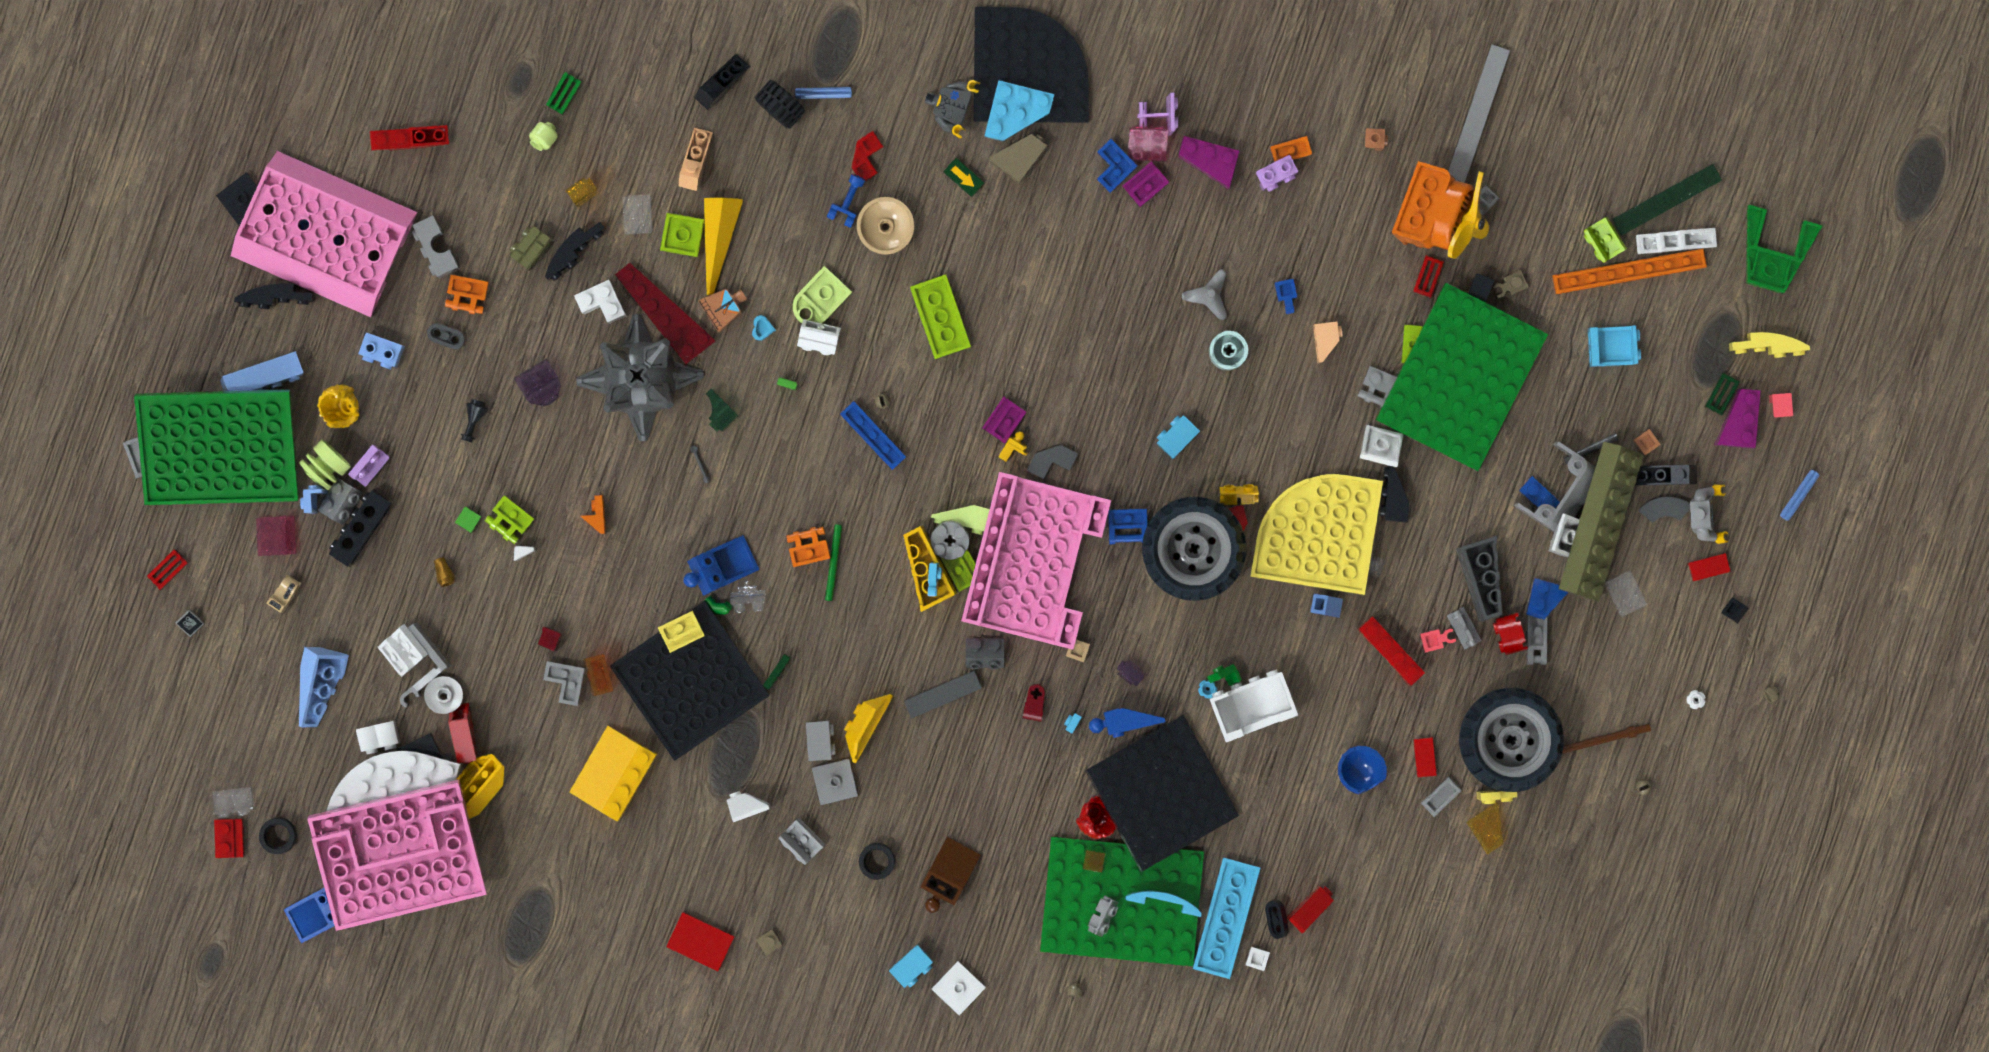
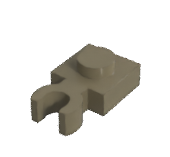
[1492,270,1529,298]

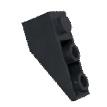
[694,54,750,110]
[1380,465,1409,523]
[1635,465,1697,486]

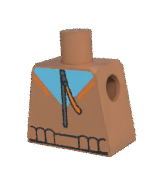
[698,289,747,333]

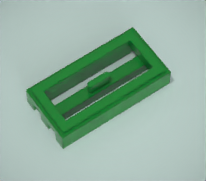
[546,72,582,115]

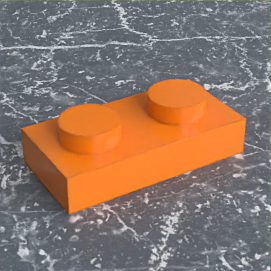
[1270,136,1312,162]

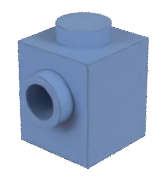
[1311,594,1343,618]

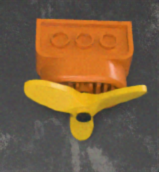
[1392,161,1489,259]

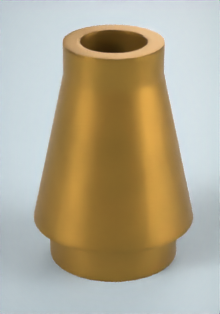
[434,557,455,587]

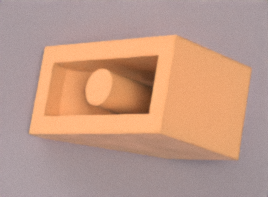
[1313,322,1342,363]

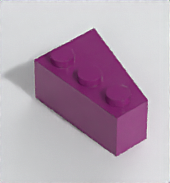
[1178,136,1239,190]
[1714,389,1761,449]

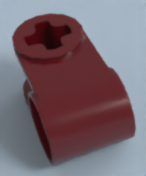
[1022,684,1045,722]

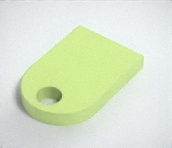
[793,266,852,323]

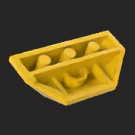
[844,694,893,763]
[456,754,504,819]

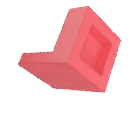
[1769,393,1793,417]

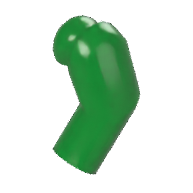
[704,595,732,615]

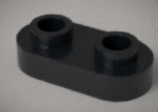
[1265,900,1289,939]

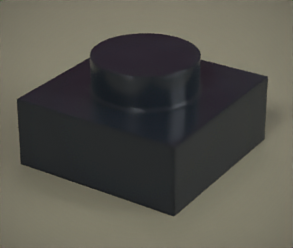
[1721,597,1749,624]

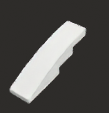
[1636,228,1717,254]

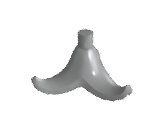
[1182,269,1227,320]

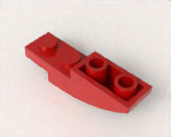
[369,125,449,151]

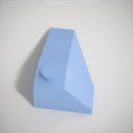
[299,647,349,727]

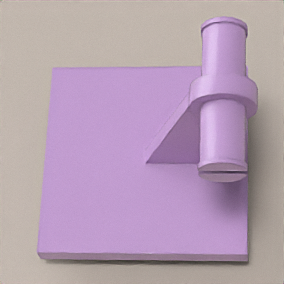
[1137,93,1178,135]

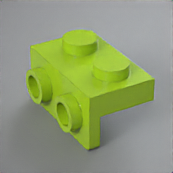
[1584,217,1627,263]

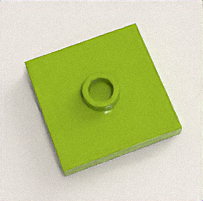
[660,213,705,258]

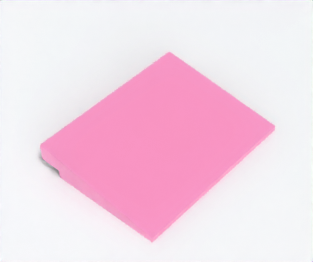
[308,779,487,931]

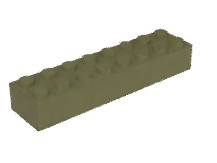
[1559,442,1644,602]

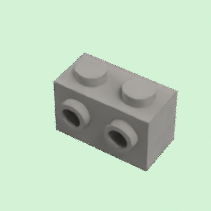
[806,721,836,761]

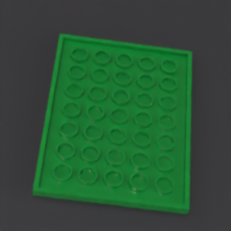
[1375,283,1548,471]
[134,390,299,505]
[1040,836,1204,967]

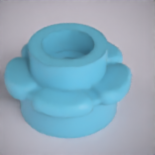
[1198,680,1217,699]

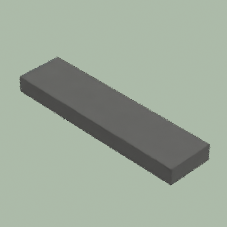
[904,671,982,719]

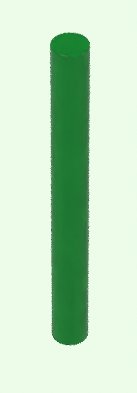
[825,524,842,601]

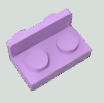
[348,445,390,486]

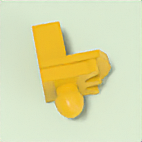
[998,431,1028,462]

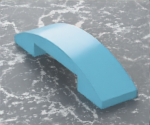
[1125,890,1202,917]

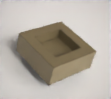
[756,929,782,956]

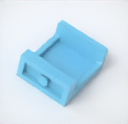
[1588,325,1641,367]

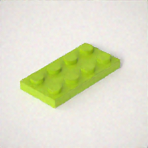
[910,275,971,359]

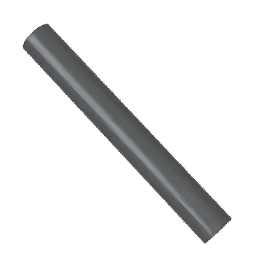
[1563,433,1619,465]

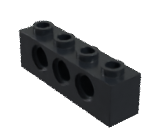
[329,490,393,567]

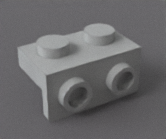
[318,478,363,525]
[778,818,826,865]

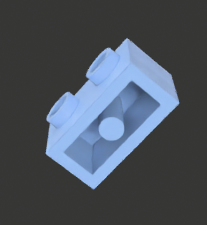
[358,333,405,370]

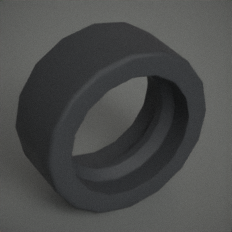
[259,817,297,854]
[858,843,895,880]

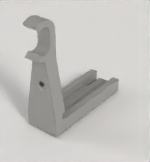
[400,623,451,708]

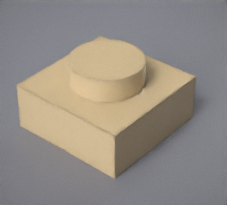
[1066,640,1090,662]

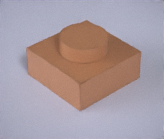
[1633,429,1660,456]

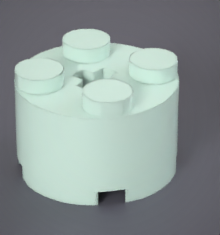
[1209,331,1248,370]

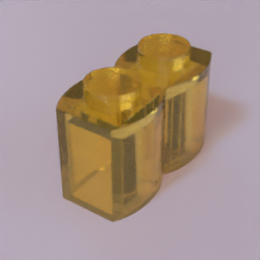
[565,177,597,207]

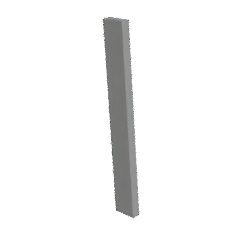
[1448,45,1510,183]

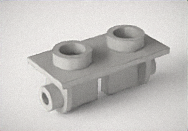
[1447,607,1482,650]
[1088,895,1119,937]

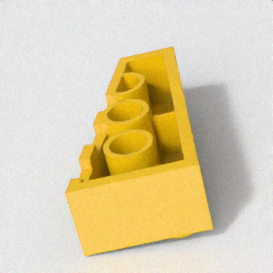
[903,525,958,612]

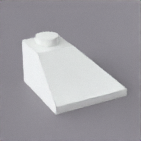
[1548,514,1580,557]
[727,791,771,822]

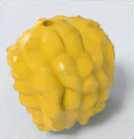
[317,384,359,428]

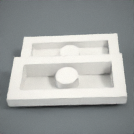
[378,624,428,677]

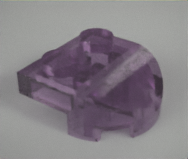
[514,358,561,406]

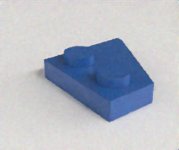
[1526,578,1568,620]

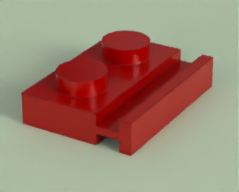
[214,819,244,858]

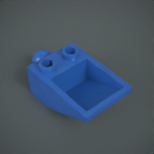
[683,535,759,596]
[1089,708,1165,738]
[283,888,335,943]

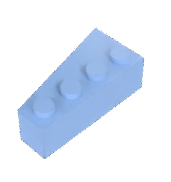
[220,351,303,391]

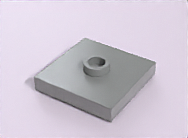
[812,759,858,805]

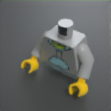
[1690,484,1729,544]

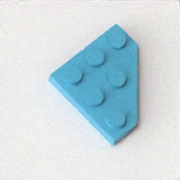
[984,80,1054,141]

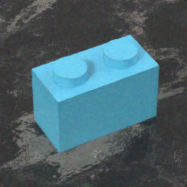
[1156,415,1200,459]
[889,944,933,988]

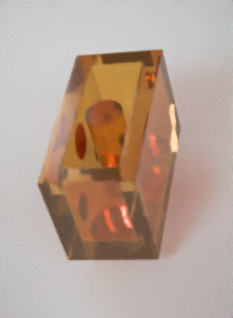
[583,654,613,696]

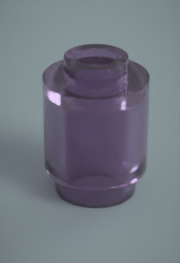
[1116,659,1146,687]

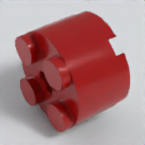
[1493,613,1528,655]

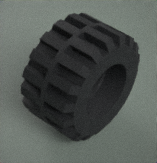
[755,80,805,129]

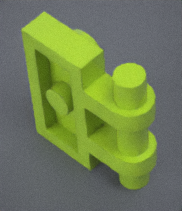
[485,495,535,545]

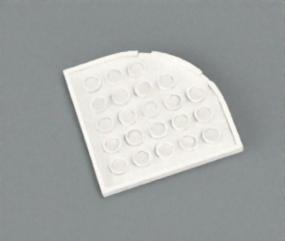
[327,751,461,811]

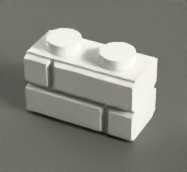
[797,319,841,355]

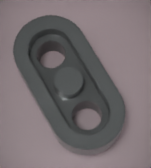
[427,323,465,350]

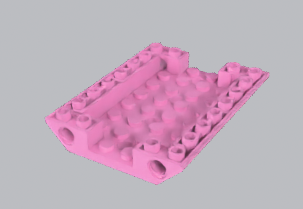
[231,151,418,317]

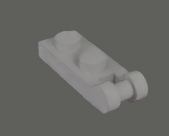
[1526,615,1547,665]

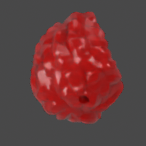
[1076,796,1116,839]

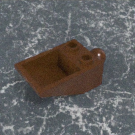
[920,837,981,913]

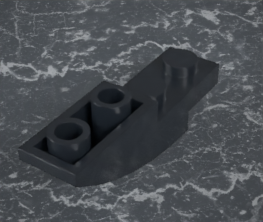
[545,222,606,281]
[234,283,315,309]

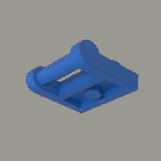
[1108,509,1147,545]

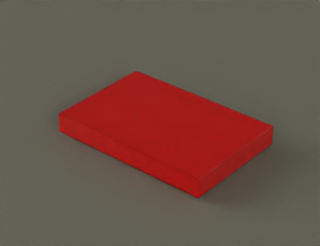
[666,912,735,971]

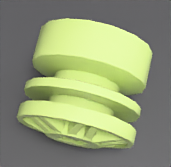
[299,439,351,490]

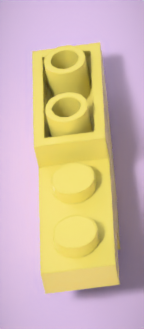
[1729,332,1810,358]

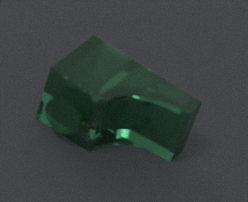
[706,389,739,432]

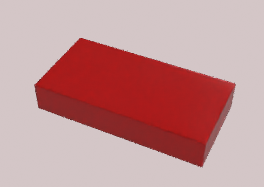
[1688,553,1731,581]
[1413,737,1437,778]

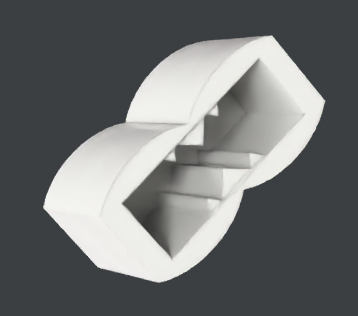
[356,721,400,754]

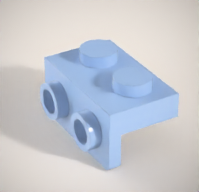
[300,485,328,514]

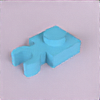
[928,562,942,596]

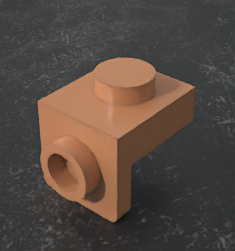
[1365,128,1388,151]

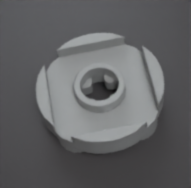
[931,520,970,560]

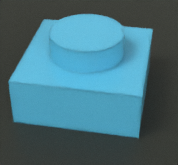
[1064,713,1081,733]

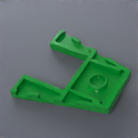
[1746,205,1822,294]

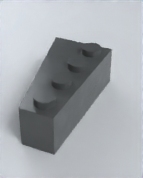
[1456,536,1502,622]

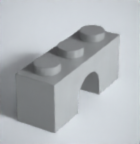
[412,215,460,278]

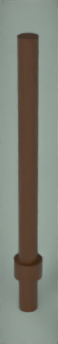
[1562,724,1651,754]

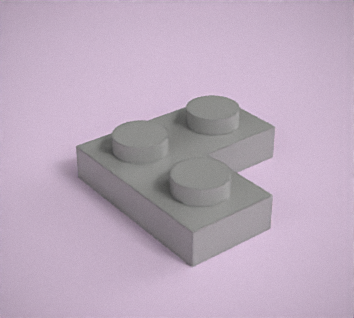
[543,661,585,706]

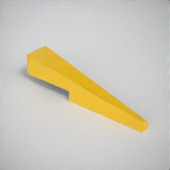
[704,198,743,296]

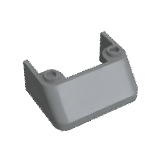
[1513,441,1595,533]

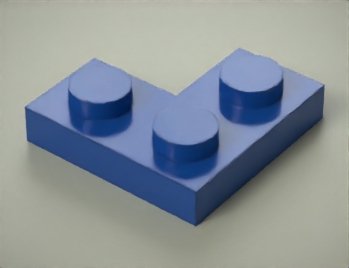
[1097,139,1137,193]

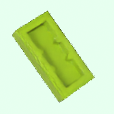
[1401,325,1423,364]

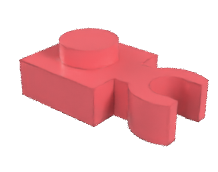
[1420,629,1456,653]

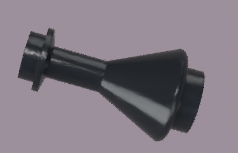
[461,399,488,443]

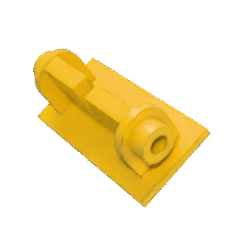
[1219,484,1259,505]

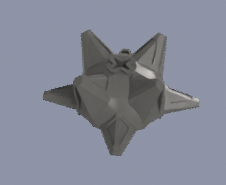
[576,314,704,441]

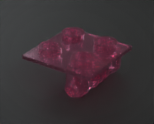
[1128,125,1168,161]
[256,516,296,556]

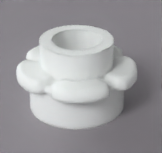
[1686,690,1705,709]

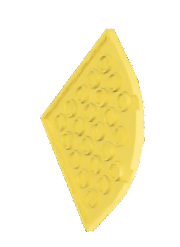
[1251,474,1383,595]

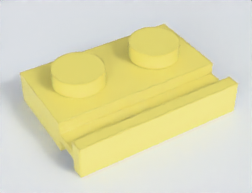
[658,611,705,653]

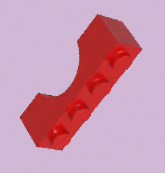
[1357,616,1425,686]

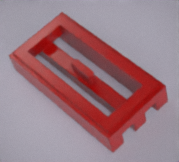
[1412,255,1444,298]
[147,549,188,590]

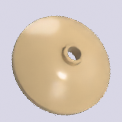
[857,197,914,255]

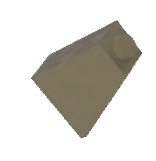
[989,134,1047,184]

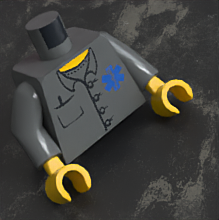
[925,80,980,139]

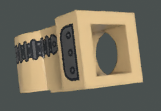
[266,575,301,613]

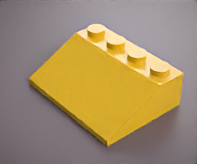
[570,726,658,822]

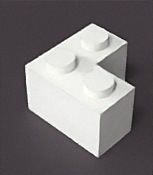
[574,280,627,324]

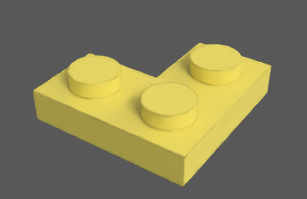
[1476,790,1517,804]

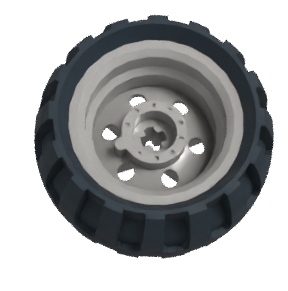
[1142,497,1246,601]
[1459,688,1564,792]

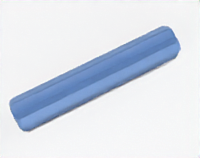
[795,87,852,99]
[1780,470,1819,521]

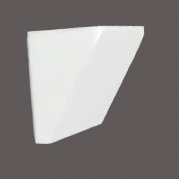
[514,546,536,561]

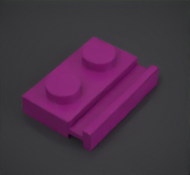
[1122,161,1169,207]
[982,397,1026,444]

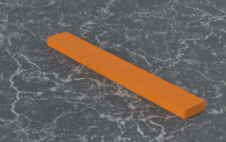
[1552,248,1707,295]

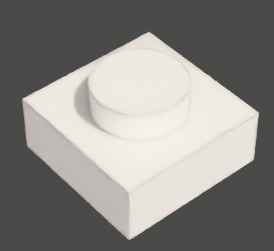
[1245,946,1270,971]

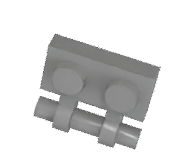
[1358,366,1397,408]

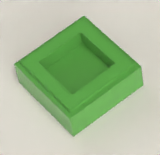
[777,377,798,391]
[455,507,482,533]

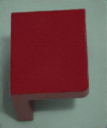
[537,627,563,652]

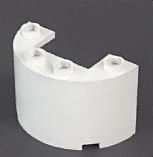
[1210,669,1298,742]

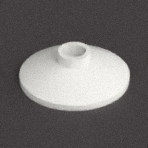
[424,676,463,714]

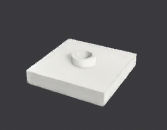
[1360,425,1404,467]
[932,961,986,1016]

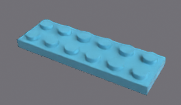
[1193,857,1260,979]

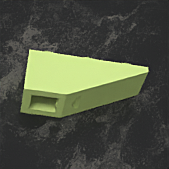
[931,505,990,535]

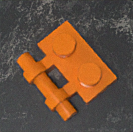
[445,275,489,315]
[786,527,831,567]

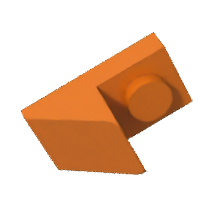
[581,495,606,534]

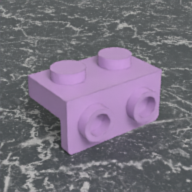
[1256,155,1298,192]

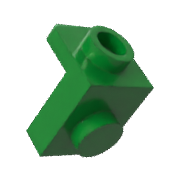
[1207,664,1242,686]

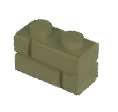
[510,226,553,271]

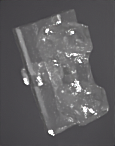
[730,581,766,613]

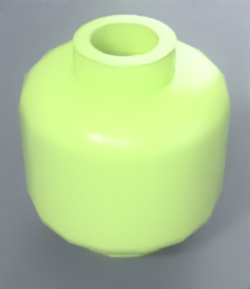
[529,122,558,151]

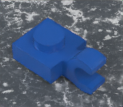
[1274,279,1297,315]

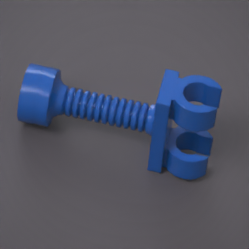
[827,174,865,228]

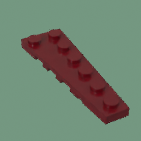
[615,263,716,365]

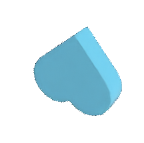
[752,315,776,341]

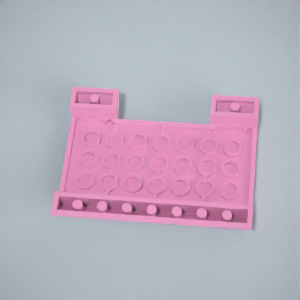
[961,472,1111,649]

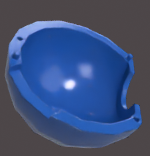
[1338,746,1387,794]

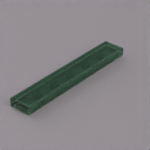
[1612,164,1722,236]

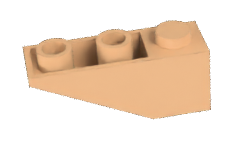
[678,128,713,191]

